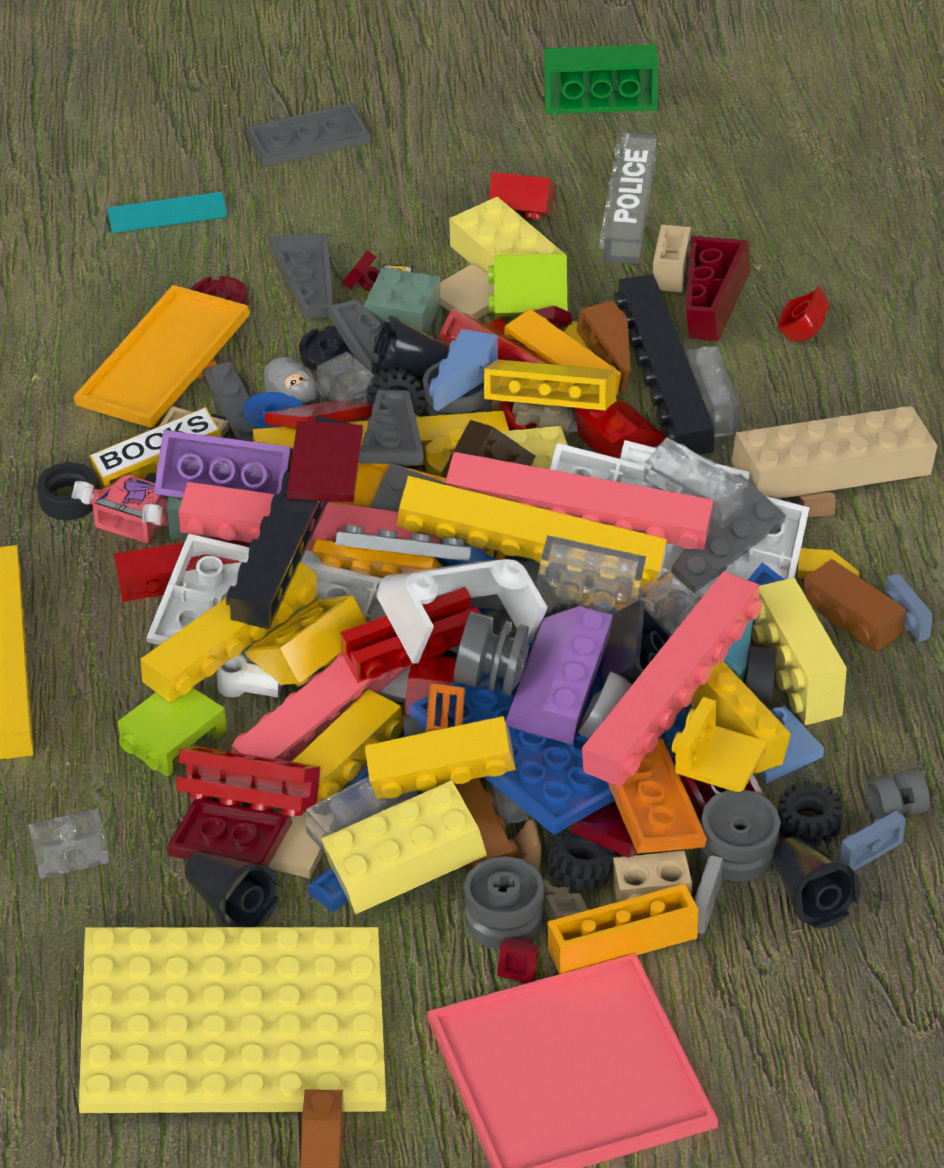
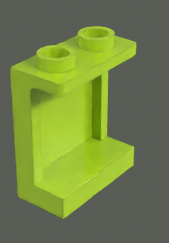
[488,254,568,319]
[118,687,227,777]

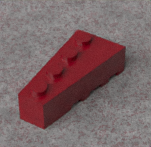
[686,236,751,341]

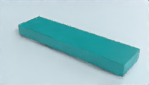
[107,192,227,233]

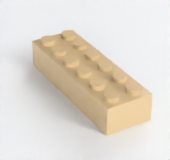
[731,406,937,499]

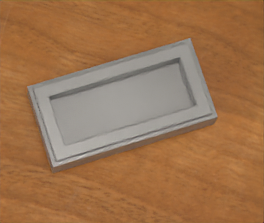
[694,855,723,934]

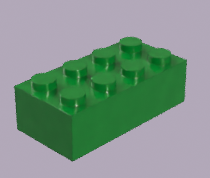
[543,44,658,114]

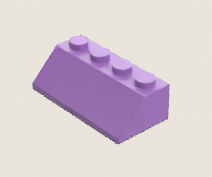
[154,430,293,498]
[506,606,613,745]

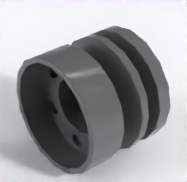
[453,612,529,697]

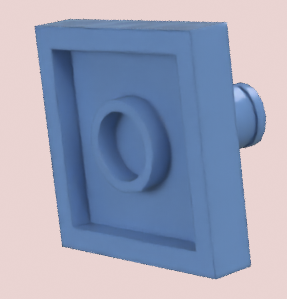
[756,705,824,784]

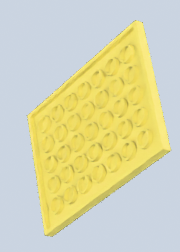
[79,927,386,1113]

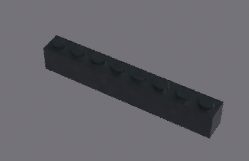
[614,274,715,456]
[226,416,352,629]

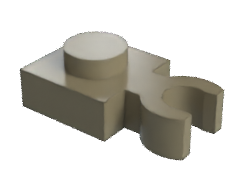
[512,402,571,431]
[543,879,588,921]

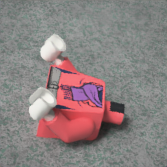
[71,473,168,544]

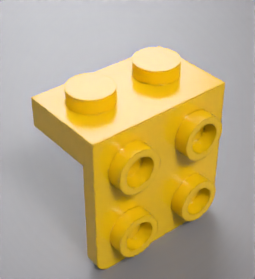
[672,697,766,792]

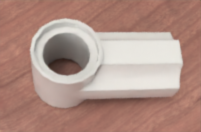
[216,654,283,698]

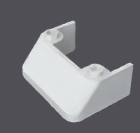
[377,559,548,664]

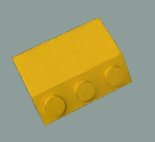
[244,595,367,686]

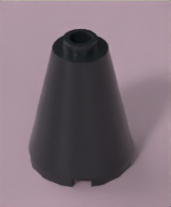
[371,315,449,379]
[773,837,861,929]
[185,850,280,927]

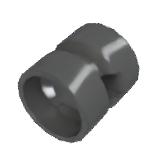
[866,768,930,820]

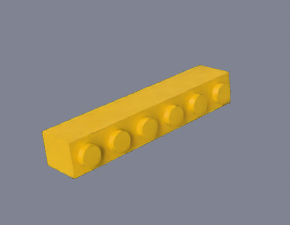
[141,562,317,703]

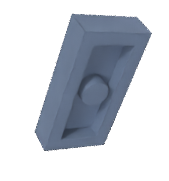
[884,573,933,642]
[840,810,906,871]

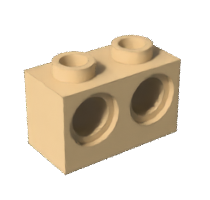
[653,225,691,292]
[613,850,692,902]

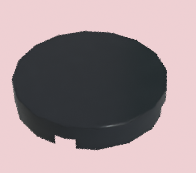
[299,326,357,373]

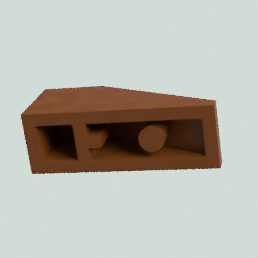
[577,300,631,393]
[300,1089,345,1168]

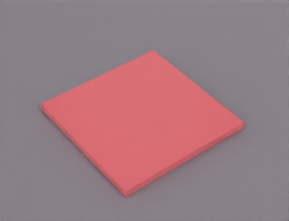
[427,953,718,1168]

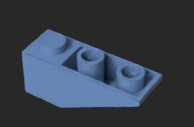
[429,329,498,411]

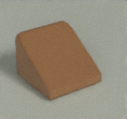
[797,491,836,518]
[513,820,541,870]

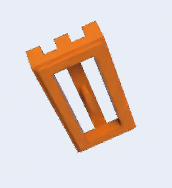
[425,683,465,733]

